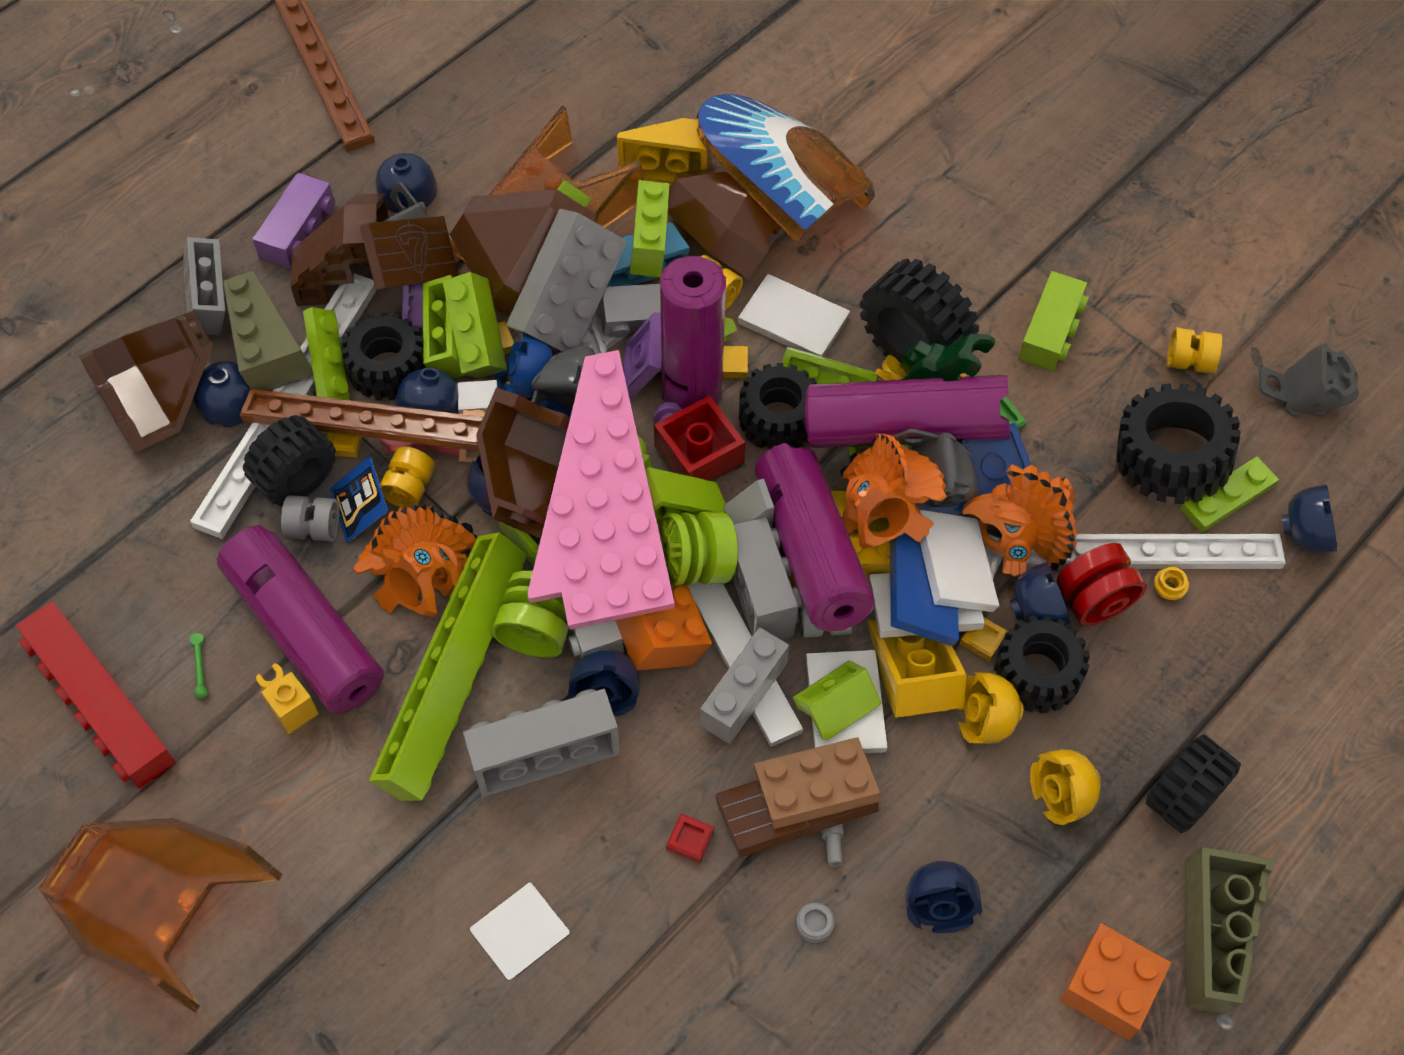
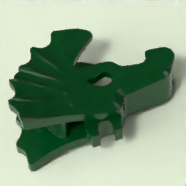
[900,334,996,381]

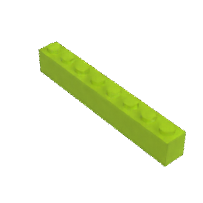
[369,532,528,801]

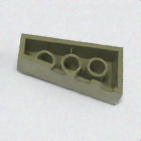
[223,271,313,391]
[1185,847,1275,1014]

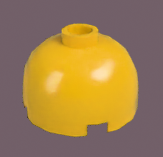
[958,672,1024,744]
[1030,749,1101,825]

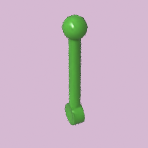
[189,633,208,699]

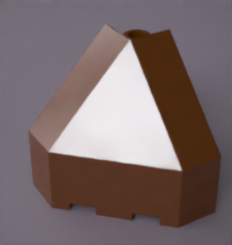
[668,165,788,280]
[450,189,597,316]
[291,193,389,306]
[79,310,214,453]
[476,388,570,538]

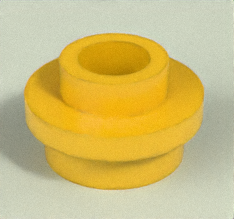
[1154,567,1189,600]

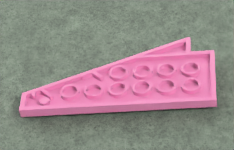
[527,350,675,630]

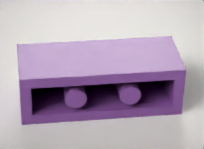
[253,173,335,269]

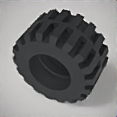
[341,312,427,400]
[739,363,817,450]
[243,415,336,506]
[994,616,1090,713]
[1145,734,1241,833]

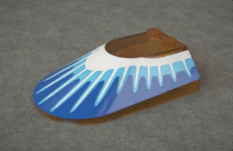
[696,94,875,242]

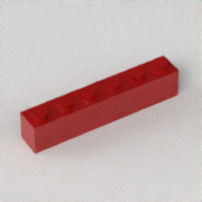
[15,601,176,789]

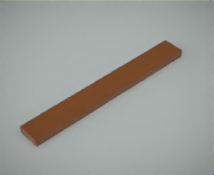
[274,0,375,152]
[239,389,483,451]

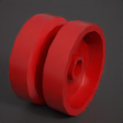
[1056,543,1148,626]

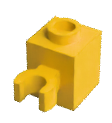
[256,663,319,734]

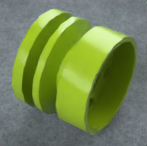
[658,511,738,587]
[491,570,569,659]

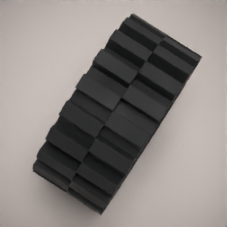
[859,259,979,363]
[1116,383,1241,504]

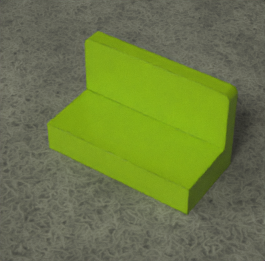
[792,660,881,740]

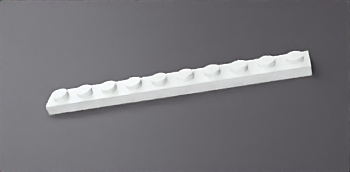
[190,273,377,539]

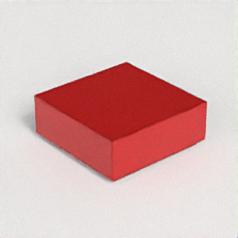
[666,813,714,863]

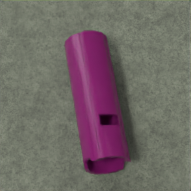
[660,256,726,409]
[805,375,1010,448]
[755,443,875,632]
[217,525,384,714]

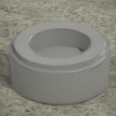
[796,902,834,943]

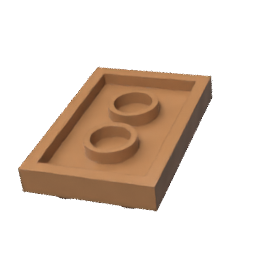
[754,737,881,829]

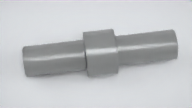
[821,824,844,867]

